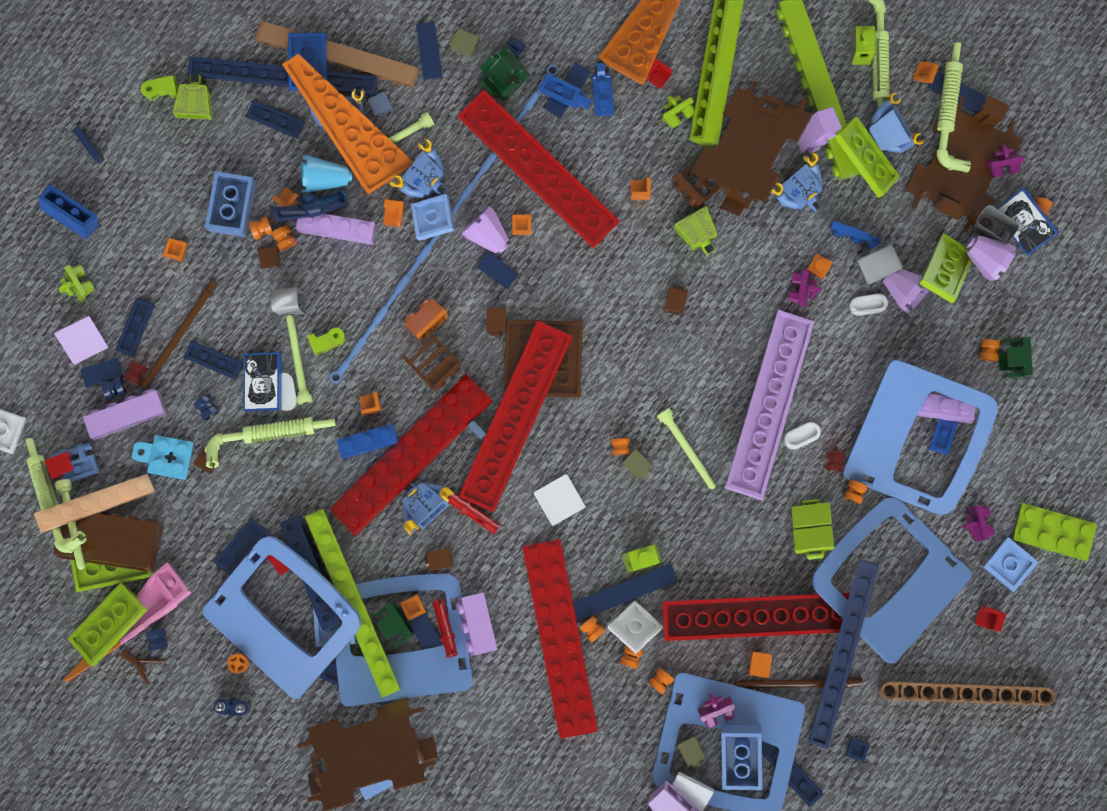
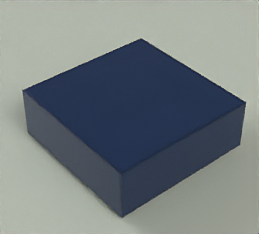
[845,737,870,762]

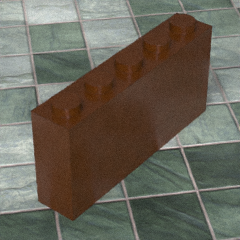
[53,512,163,573]

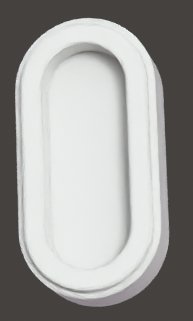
[849,293,888,316]
[282,373,297,411]
[784,422,821,450]

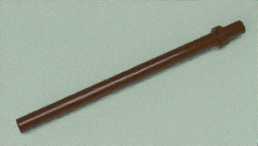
[141,281,217,389]
[734,677,863,688]

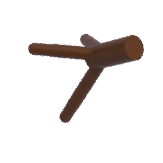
[120,650,166,685]

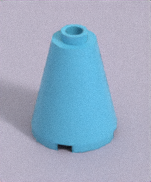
[301,155,352,193]

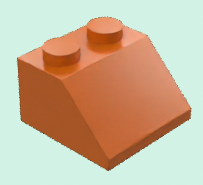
[404,298,448,343]

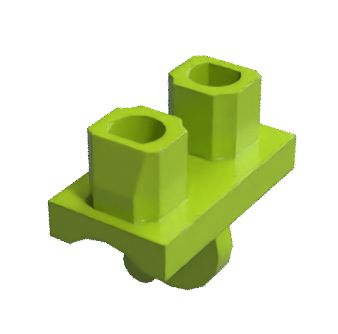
[661,95,695,129]
[59,265,94,302]

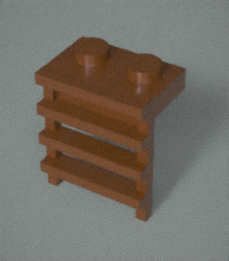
[671,160,720,210]
[402,330,461,391]

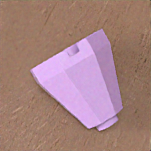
[461,206,509,253]
[966,235,1016,281]
[883,269,928,313]

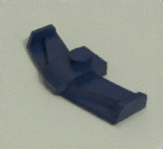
[269,189,349,221]

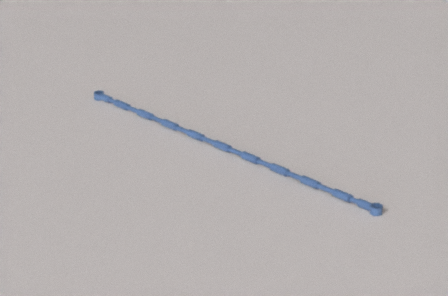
[330,65,558,384]

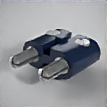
[214,697,252,716]

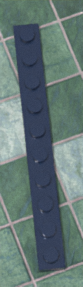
[188,56,378,96]
[809,559,879,749]

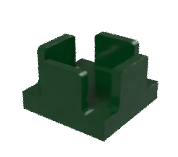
[480,47,531,101]
[998,337,1033,380]
[372,602,415,648]

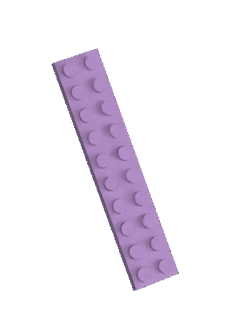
[725,310,814,500]

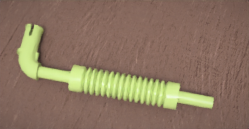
[867,0,890,107]
[937,42,971,173]
[205,417,336,468]
[25,438,87,553]

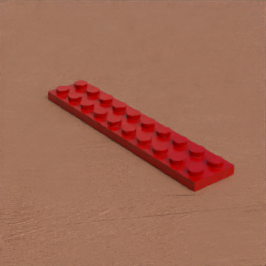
[457,90,620,249]
[459,321,573,512]
[329,374,493,537]
[522,539,599,739]

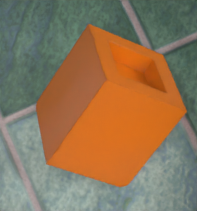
[630,177,651,200]
[272,187,300,207]
[383,199,405,227]
[359,391,382,416]
[748,651,772,678]

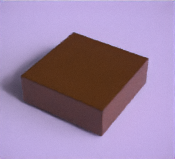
[258,247,280,269]

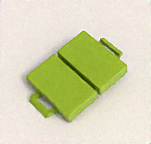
[791,499,835,560]

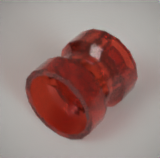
[123,360,149,385]
[825,451,845,472]

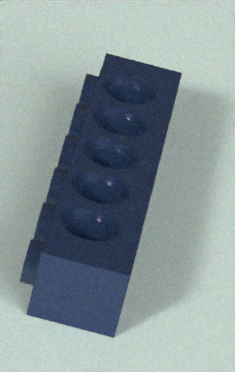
[280,515,342,632]

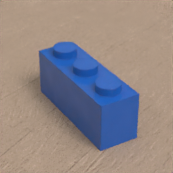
[38,184,98,239]
[336,424,399,460]

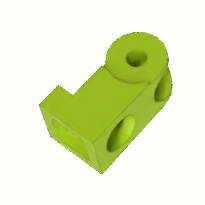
[141,75,178,100]
[307,328,345,356]

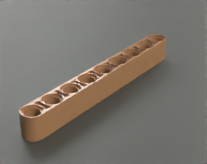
[254,21,419,89]
[878,681,1055,706]

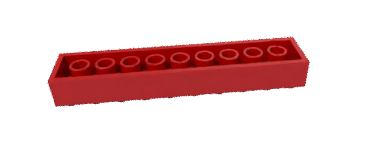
[661,592,850,641]

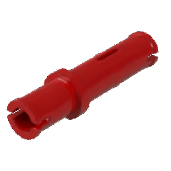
[447,492,501,535]
[432,599,459,658]

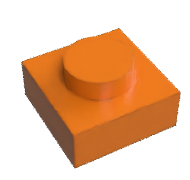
[913,61,939,84]
[512,215,531,235]
[163,238,188,262]
[807,253,833,280]
[400,595,426,621]

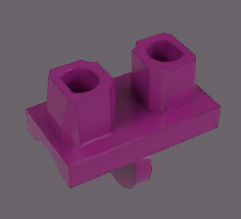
[985,144,1025,177]
[788,270,821,307]
[962,505,995,542]
[697,693,735,728]

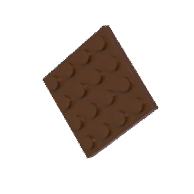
[504,319,583,398]

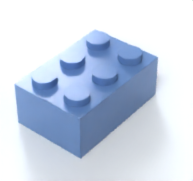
[205,171,257,238]
[721,725,762,790]

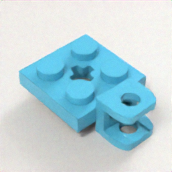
[132,435,194,480]

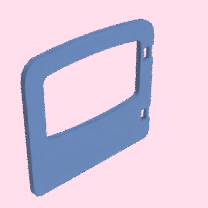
[843,359,998,515]
[812,498,972,663]
[203,536,361,699]
[332,574,473,706]
[653,673,805,811]

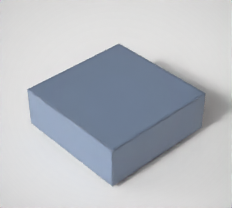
[367,92,393,117]
[468,421,486,440]

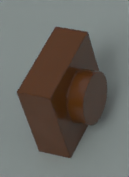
[193,448,220,474]

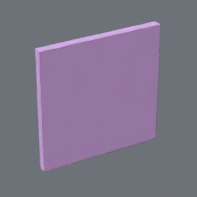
[54,315,109,365]

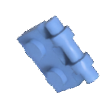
[53,442,100,483]

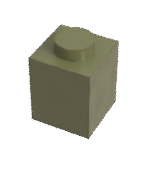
[449,28,480,59]
[622,449,652,480]
[676,735,705,767]

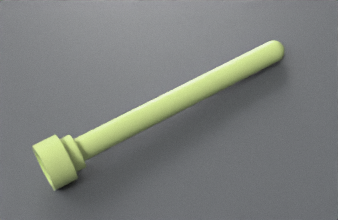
[389,112,435,143]
[286,314,313,405]
[657,408,716,489]
[55,479,85,570]

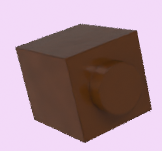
[663,285,688,316]
[486,308,506,337]
[424,547,454,571]

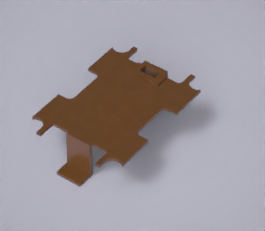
[690,81,813,216]
[905,96,1023,233]
[297,698,439,811]

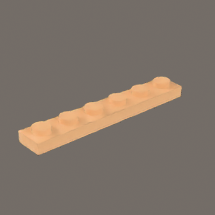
[34,474,155,533]

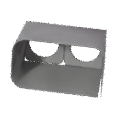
[974,205,1019,244]
[855,241,903,284]
[270,287,305,315]

